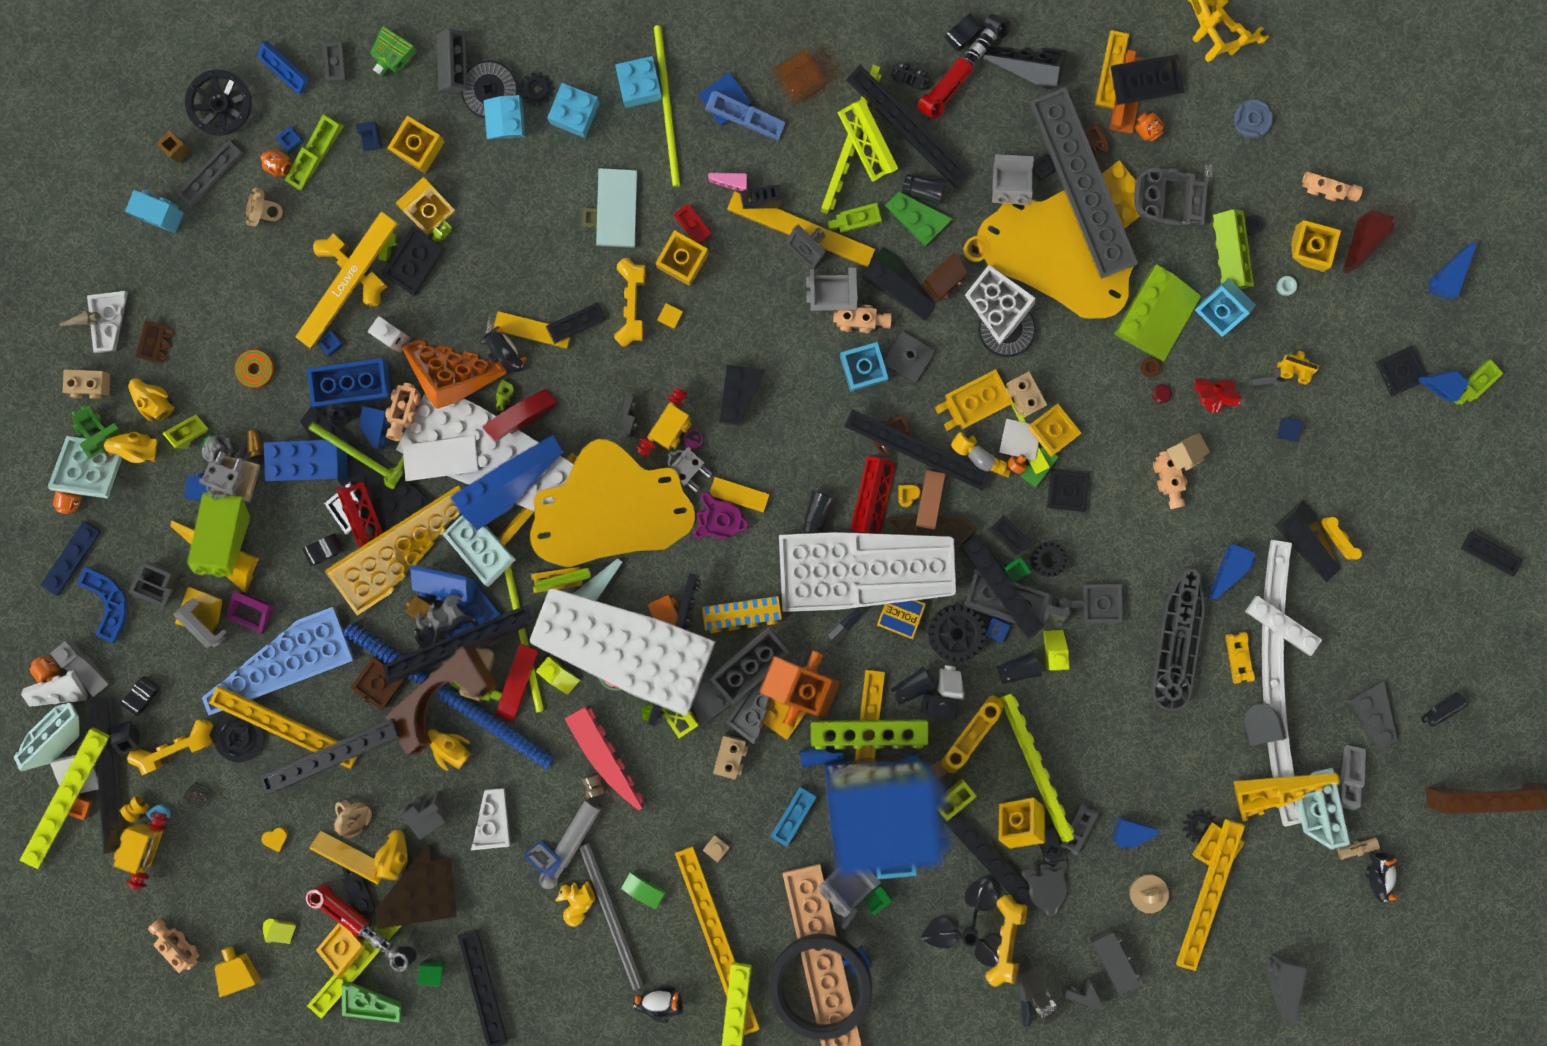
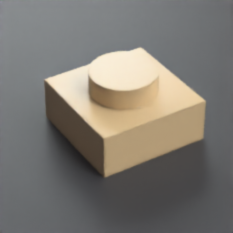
[703,835,730,863]

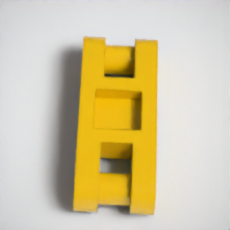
[1321,517,1362,559]
[531,567,583,593]
[1225,632,1255,684]

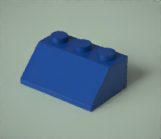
[410,565,478,606]

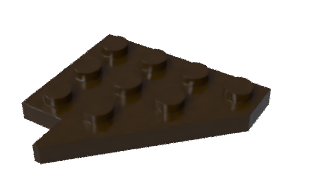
[883,515,976,552]
[375,844,457,929]

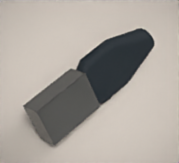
[828,607,864,644]
[1019,981,1034,1027]

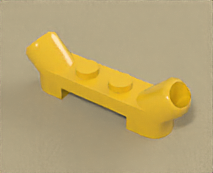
[313,233,388,306]
[614,258,645,347]
[941,696,1004,774]
[127,719,214,776]
[986,894,1027,987]

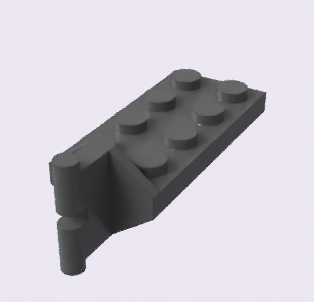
[964,570,1070,632]

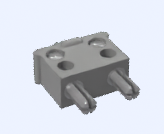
[668,447,712,492]
[199,451,244,500]

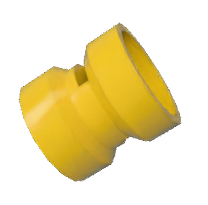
[120,795,150,823]

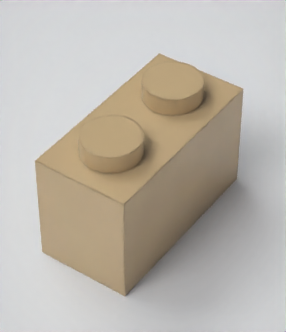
[1167,433,1210,470]

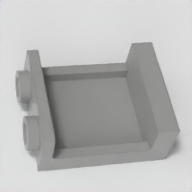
[992,154,1034,205]
[806,268,857,311]
[173,598,227,648]
[818,868,881,917]

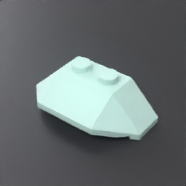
[14,703,79,771]
[1297,768,1350,849]

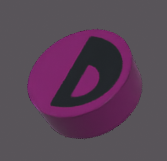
[684,430,703,449]

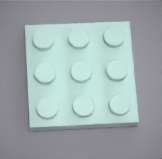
[48,436,122,498]

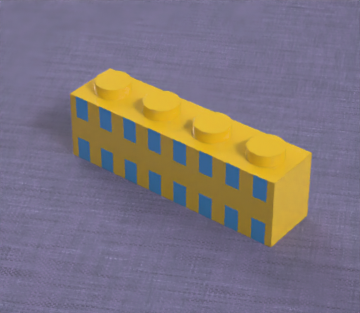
[702,596,782,633]

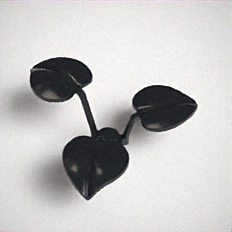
[921,878,1002,967]

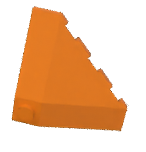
[402,340,507,409]

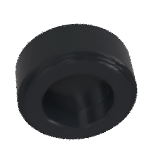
[1245,215,1263,235]

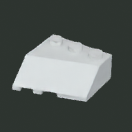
[965,265,1035,345]

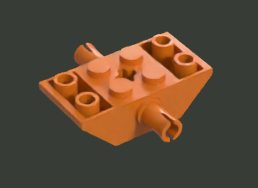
[759,650,841,727]

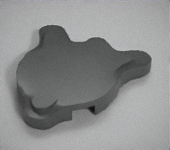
[1022,860,1067,917]

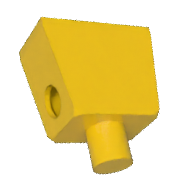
[215,946,261,997]

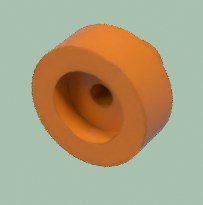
[1007,454,1027,474]

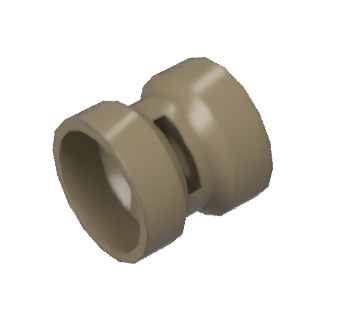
[582,774,605,798]

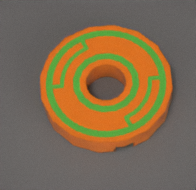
[235,350,275,388]

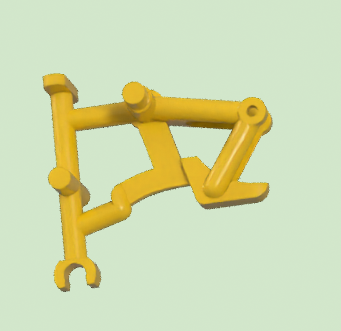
[1188,0,1269,62]

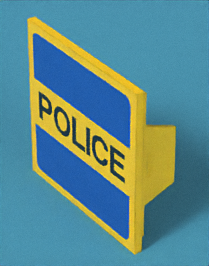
[877,600,926,640]

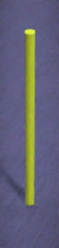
[654,25,680,187]
[504,565,544,712]

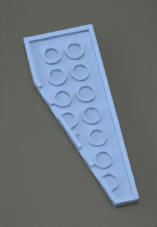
[202,607,355,716]

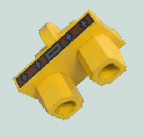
[1277,351,1319,384]

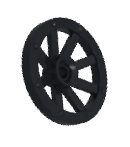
[185,69,252,136]

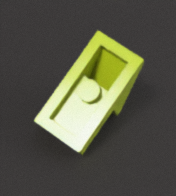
[163,414,208,449]

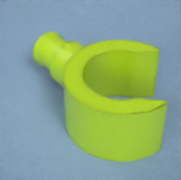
[432,221,452,242]

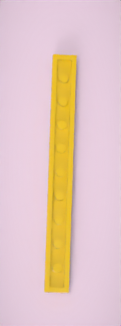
[675,846,760,1035]

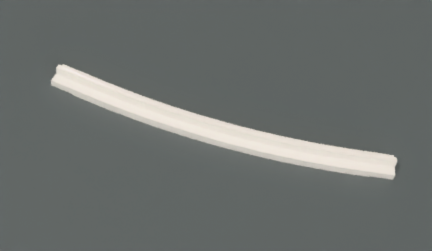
[1262,540,1302,827]

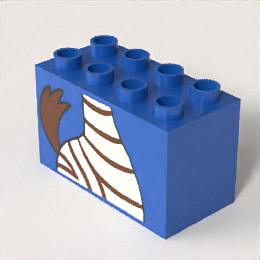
[824,752,950,875]

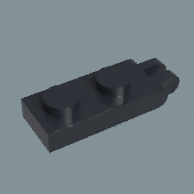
[341,867,376,915]

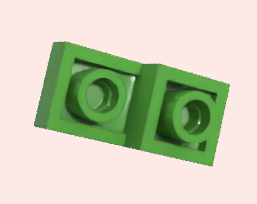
[621,871,666,909]

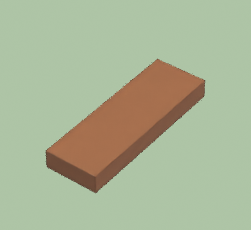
[916,470,945,530]

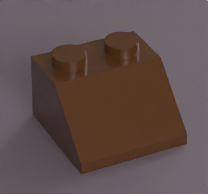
[923,252,968,301]

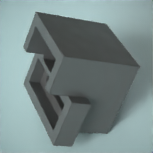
[128,562,182,608]
[401,791,449,840]

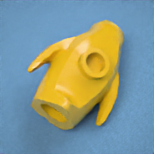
[128,378,175,421]
[104,432,158,463]
[427,729,471,771]
[374,829,408,880]

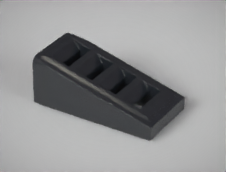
[740,185,782,209]

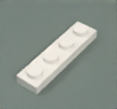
[1245,596,1322,656]

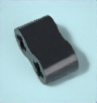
[944,13,984,52]
[302,533,344,566]
[121,676,160,716]

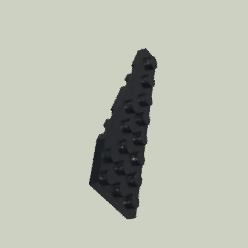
[300,407,432,533]

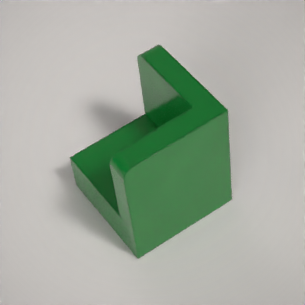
[1002,557,1031,582]
[863,884,892,915]
[418,961,446,986]

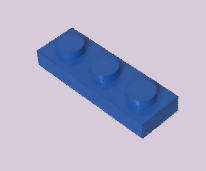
[257,41,309,95]

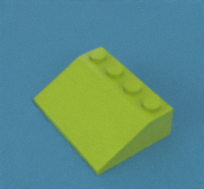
[1114,264,1201,362]

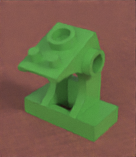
[71,405,122,459]

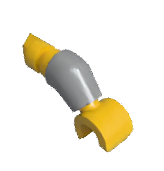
[951,432,1010,478]

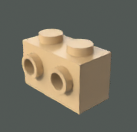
[63,370,111,399]
[1005,371,1047,418]
[713,734,748,780]

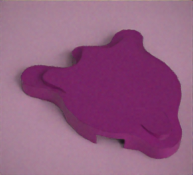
[693,491,748,539]

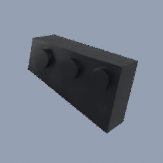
[719,365,765,426]

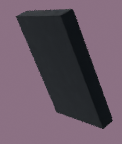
[382,226,446,296]

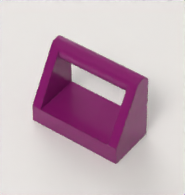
[227,591,275,634]

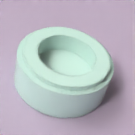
[1276,276,1297,296]

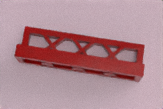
[850,456,896,534]
[336,482,383,548]

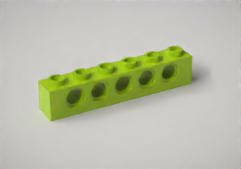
[810,719,928,749]

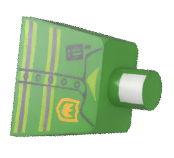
[371,26,417,77]

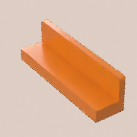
[1110,50,1146,134]

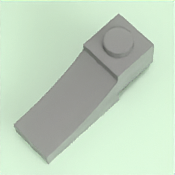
[50,640,110,697]
[1337,745,1366,810]

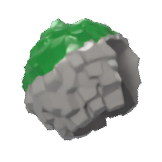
[201,434,233,463]

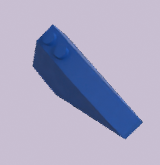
[451,435,564,530]

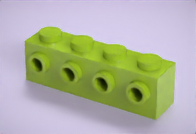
[1213,209,1254,289]

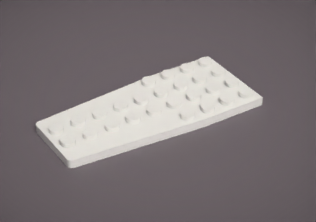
[396,394,574,511]
[779,532,956,612]
[530,589,715,716]

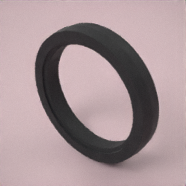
[770,934,873,1040]

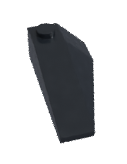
[984,47,1067,89]
[862,247,936,320]
[1274,500,1340,582]

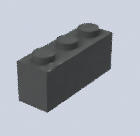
[437,28,467,94]
[1089,928,1140,995]

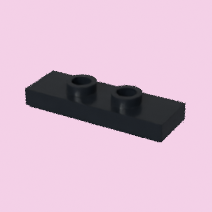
[1460,532,1523,576]

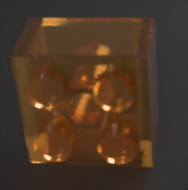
[773,48,826,106]

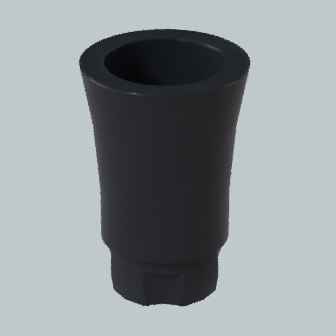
[902,174,946,206]
[802,490,837,534]
[997,651,1042,684]
[891,666,937,705]

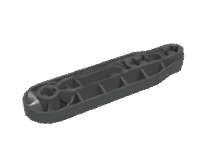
[1151,568,1205,711]

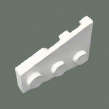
[87,291,128,353]
[21,670,88,707]
[471,788,510,850]

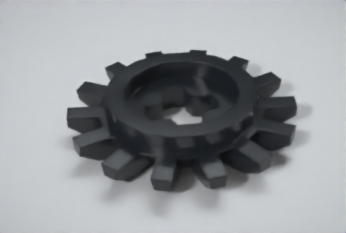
[520,72,554,106]
[1183,809,1217,844]

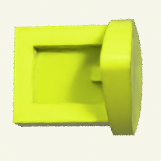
[263,919,296,944]

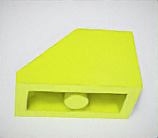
[1044,630,1069,671]
[536,656,580,695]

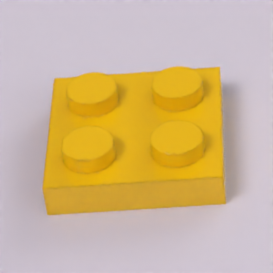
[1028,404,1082,457]
[764,698,806,740]
[316,923,366,977]

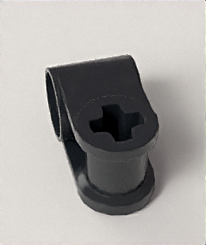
[1038,824,1062,865]

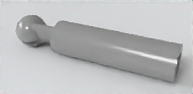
[539,799,601,889]

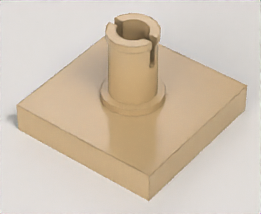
[211,456,261,502]

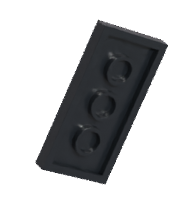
[1111,54,1185,105]

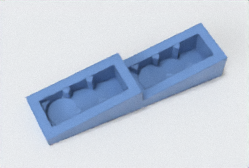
[705,91,786,140]

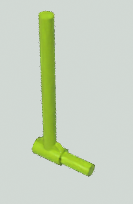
[309,422,404,489]

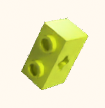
[938,779,977,821]

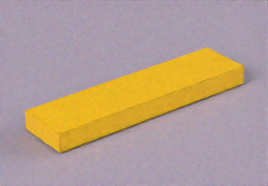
[1095,30,1129,109]
[493,311,571,349]
[310,831,382,885]

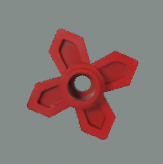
[1194,379,1241,413]

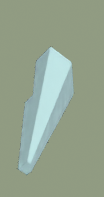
[573,558,623,601]

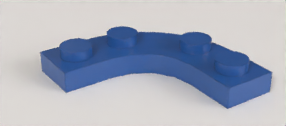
[77,567,127,643]

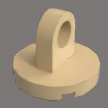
[246,188,282,227]
[335,800,372,838]
[1129,874,1169,913]

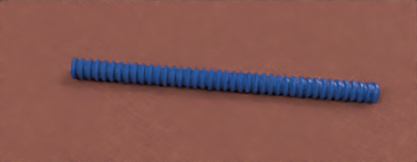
[344,622,555,770]

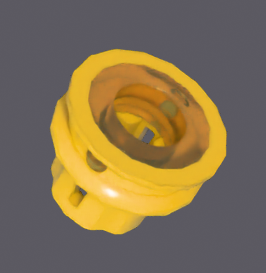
[964,236,989,262]

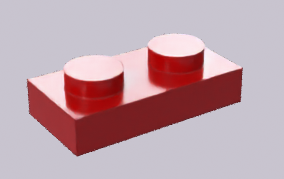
[673,204,712,244]

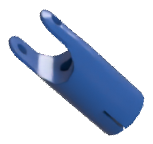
[799,746,844,768]

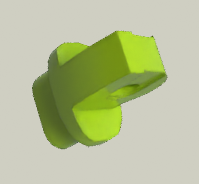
[378,233,397,261]
[496,380,514,412]

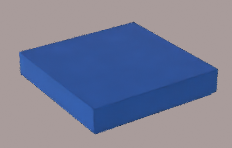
[698,73,752,126]

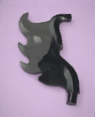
[410,594,478,654]

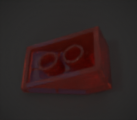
[1342,210,1394,274]

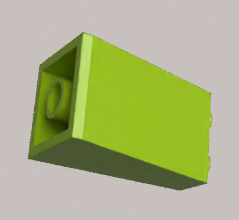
[188,492,251,577]

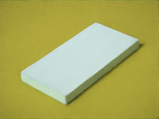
[596,168,637,247]
[443,515,516,587]

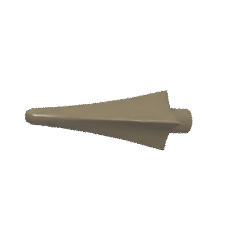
[59,310,101,327]

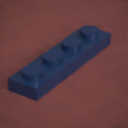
[41,521,101,596]

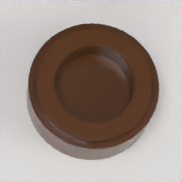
[1140,358,1160,377]

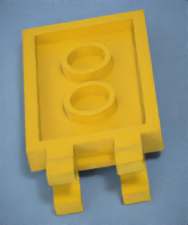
[935,369,1013,431]

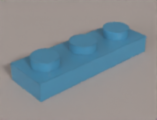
[770,786,816,847]

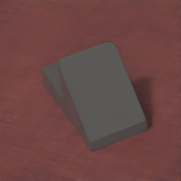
[1061,977,1103,1011]

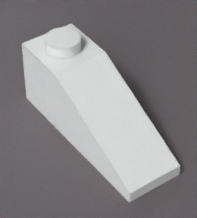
[937,665,963,698]

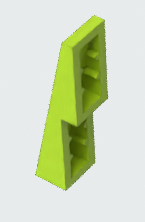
[285,114,344,191]

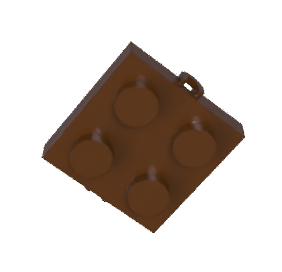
[350,656,406,710]

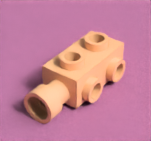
[1302,171,1363,202]
[833,305,891,333]
[385,383,421,441]
[1153,451,1187,509]
[148,918,200,973]

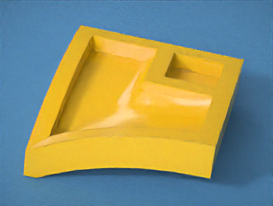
[175,587,223,635]

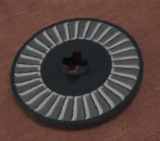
[461,60,518,118]
[978,311,1036,357]

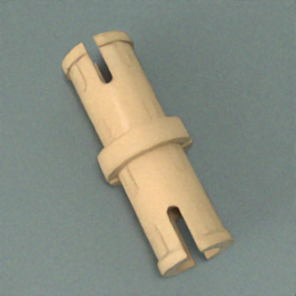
[1337,837,1380,860]

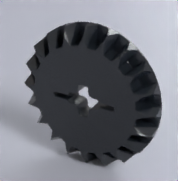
[214,714,265,762]

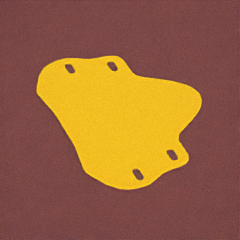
[977,191,1134,318]
[530,439,695,567]

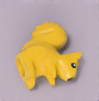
[555,881,595,927]

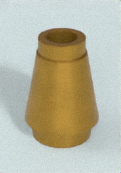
[247,430,264,460]

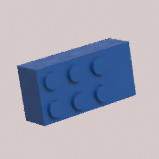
[307,358,393,409]
[264,440,348,481]

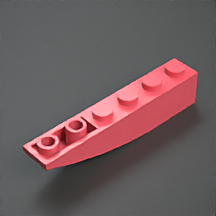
[565,706,644,810]

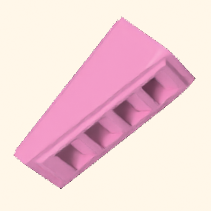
[708,173,747,191]

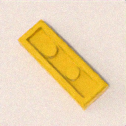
[710,477,769,513]

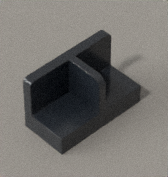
[988,515,1031,556]

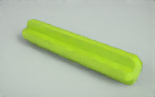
[534,568,591,592]

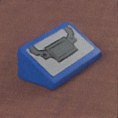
[524,841,563,877]

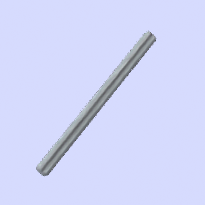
[579,843,643,990]

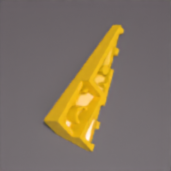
[171,521,259,593]
[1234,773,1339,822]

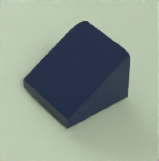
[1277,418,1303,442]

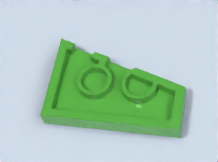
[885,192,952,246]
[342,980,402,1023]

